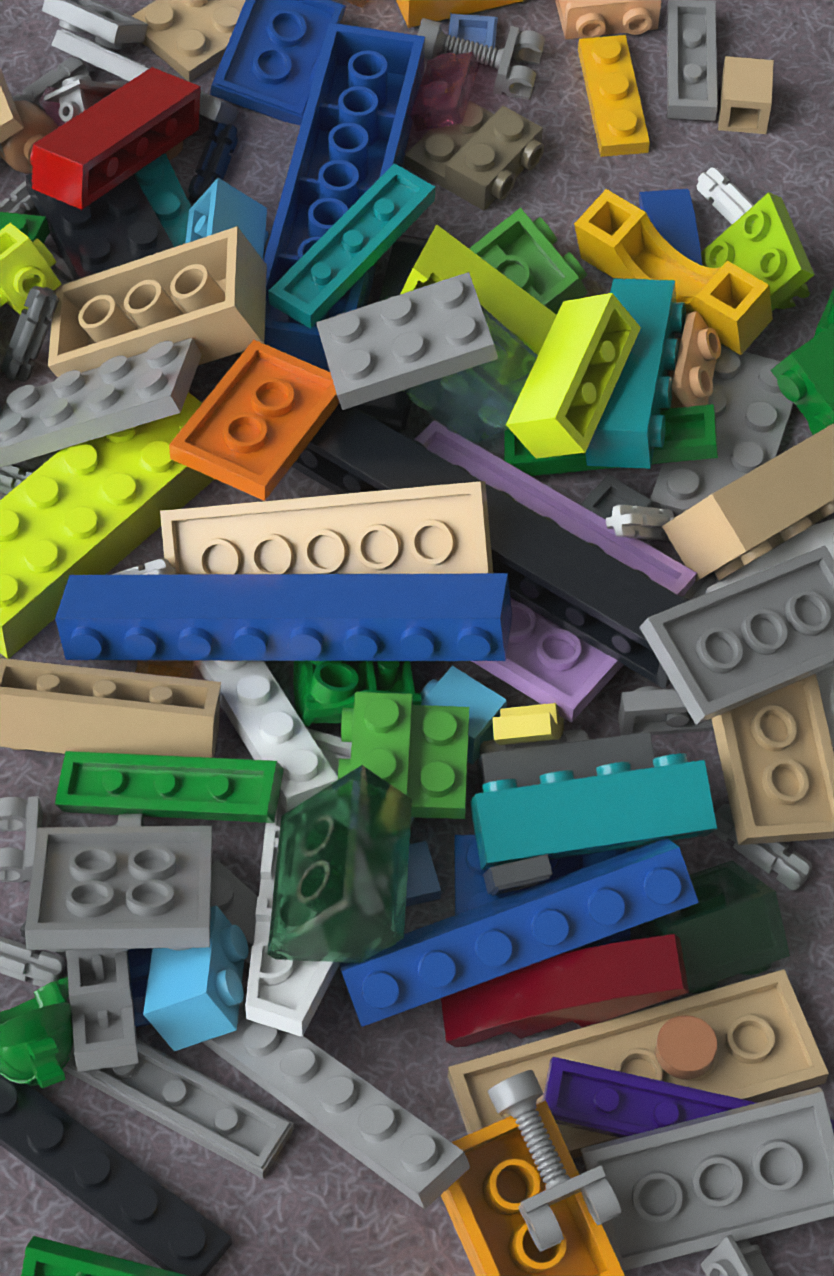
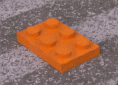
[169,339,340,501]

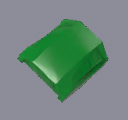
[293,661,422,726]

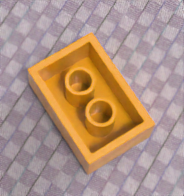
[441,1100,625,1276]

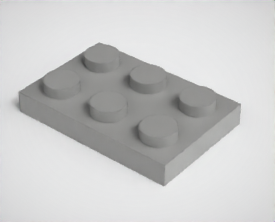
[316,272,498,410]

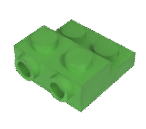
[469,207,588,315]
[338,692,469,819]

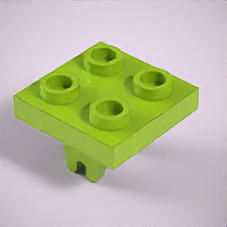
[701,192,815,311]

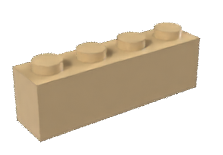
[0,658,221,758]

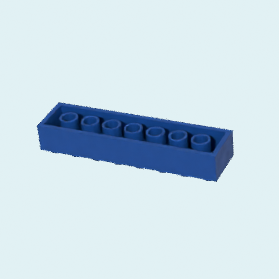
[263,22,425,372]

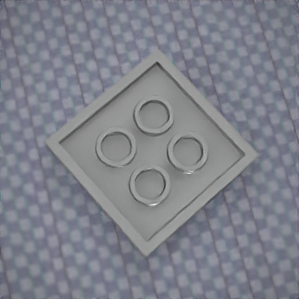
[25,825,213,952]

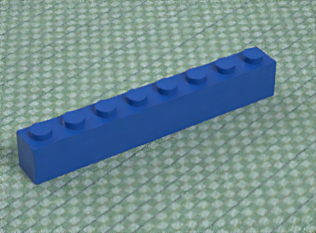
[55,573,512,661]

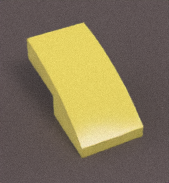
[492,703,564,745]

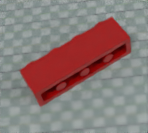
[30,67,201,210]

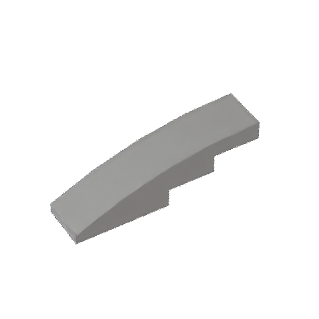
[66,949,139,1072]

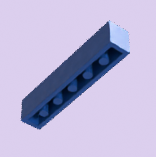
[339,838,699,1027]

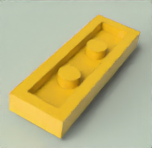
[578,35,650,157]

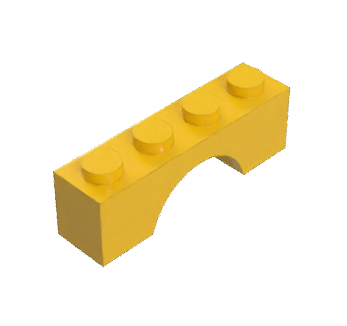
[574,189,773,355]

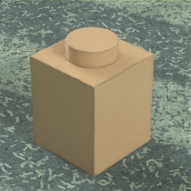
[718,56,774,134]

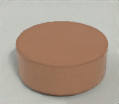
[655,1015,717,1080]

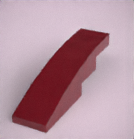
[441,934,689,1048]

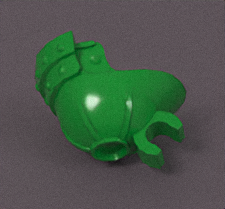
[0,977,74,1088]

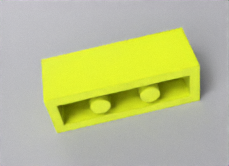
[506,293,641,459]

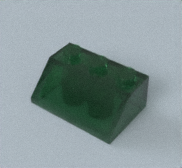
[267,765,412,963]

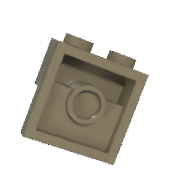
[405,97,544,211]

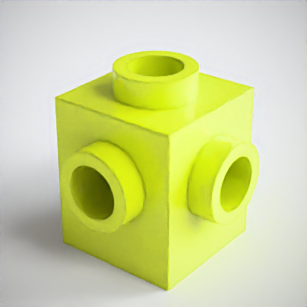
[0,223,61,315]

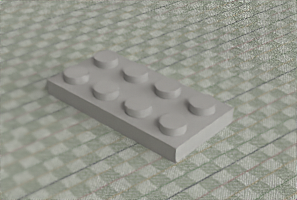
[0,338,202,468]
[650,346,794,517]
[639,545,834,725]
[580,1087,834,1271]

